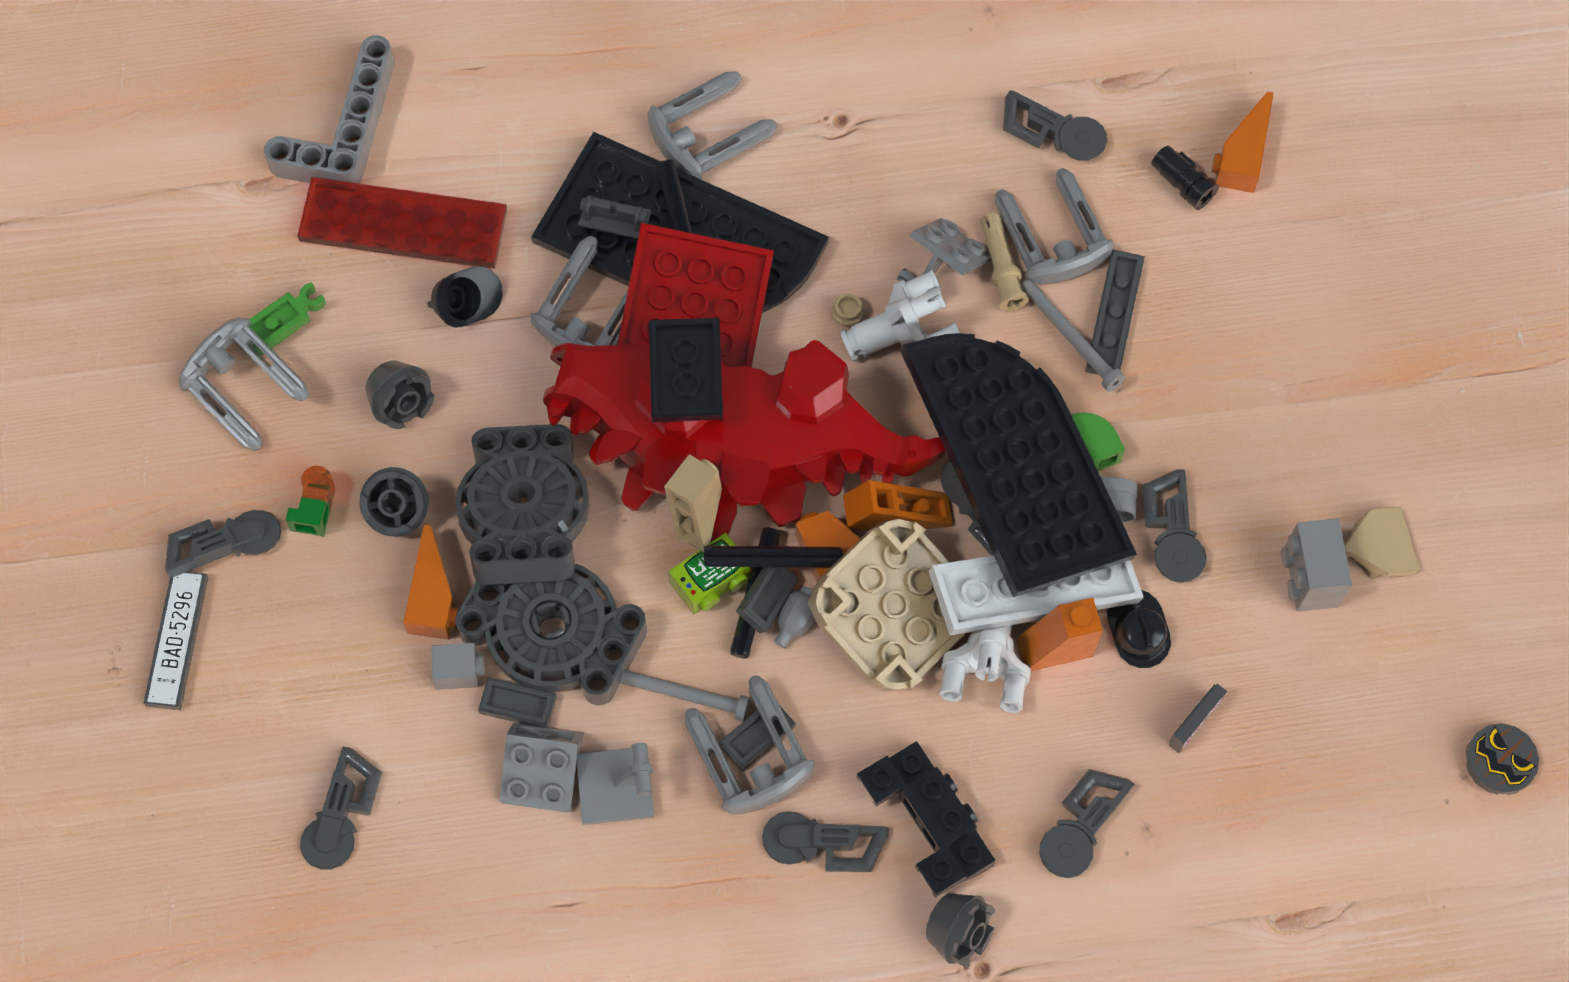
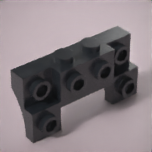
[857,741,996,898]

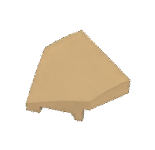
[1344,506,1420,579]

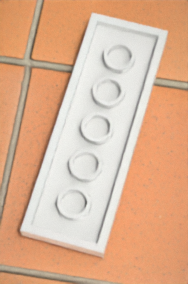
[928,556,1144,635]

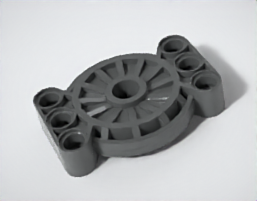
[455,424,590,585]
[455,564,647,706]

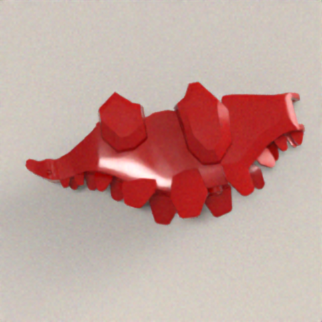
[543,340,946,543]

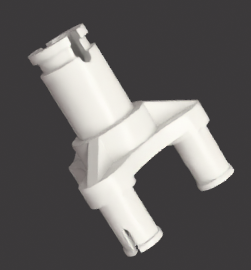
[840,269,960,362]
[939,625,1031,713]

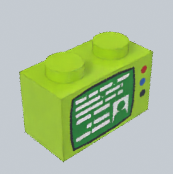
[669,533,750,614]

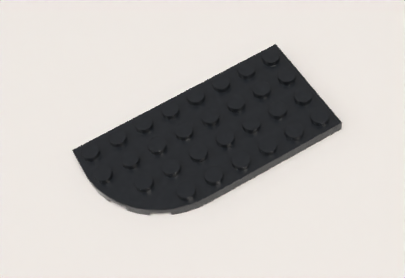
[531,131,829,313]
[900,333,1137,598]

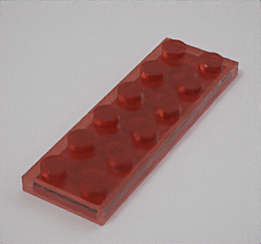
[297,177,507,269]

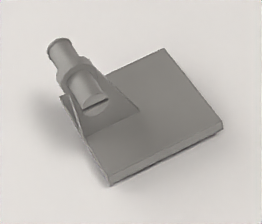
[897,218,991,282]
[577,743,654,825]

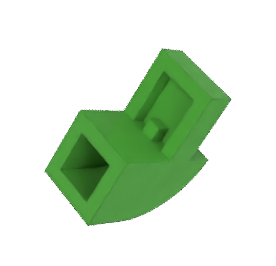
[1071,412,1125,471]

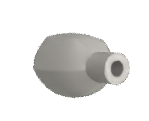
[774,586,815,649]

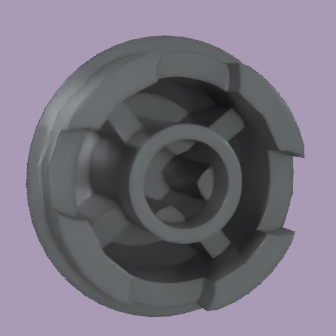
[365,360,434,429]
[360,467,429,537]
[926,893,996,967]

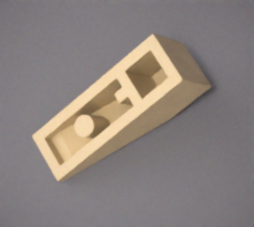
[664,455,722,553]

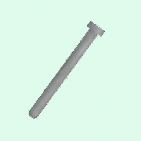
[1021,279,1125,392]
[621,670,750,721]

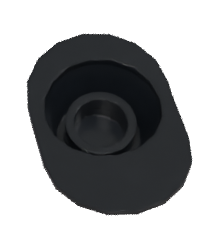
[427,266,503,328]
[1107,590,1171,668]

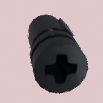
[1151,145,1219,210]

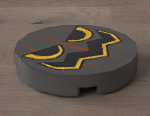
[1466,723,1539,795]

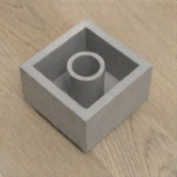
[1281,518,1352,612]

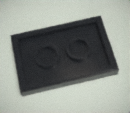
[649,317,723,422]

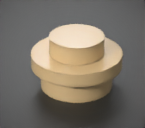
[831,294,865,327]

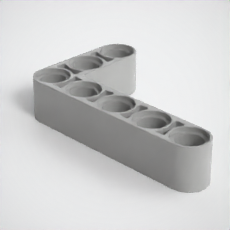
[264,35,394,189]

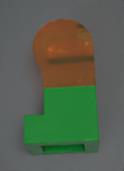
[286,466,335,537]

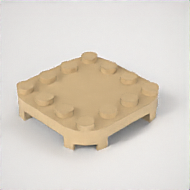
[808,519,966,691]

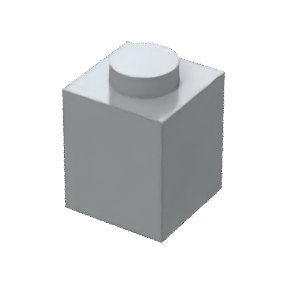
[432,643,485,690]

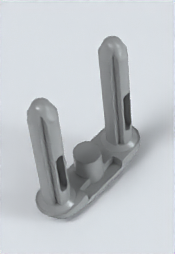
[647,71,777,180]
[995,168,1114,284]
[530,236,628,347]
[179,317,309,451]
[685,675,814,815]

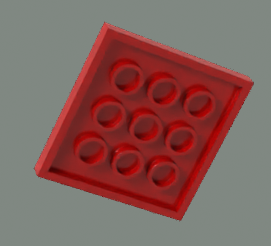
[617,223,774,367]

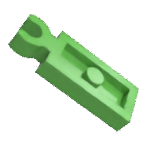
[250,283,326,356]

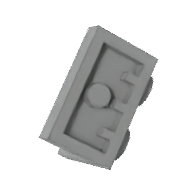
[499,723,584,812]

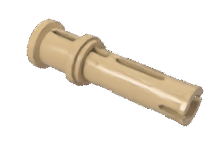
[980,212,1029,311]

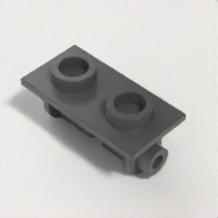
[578,196,651,239]

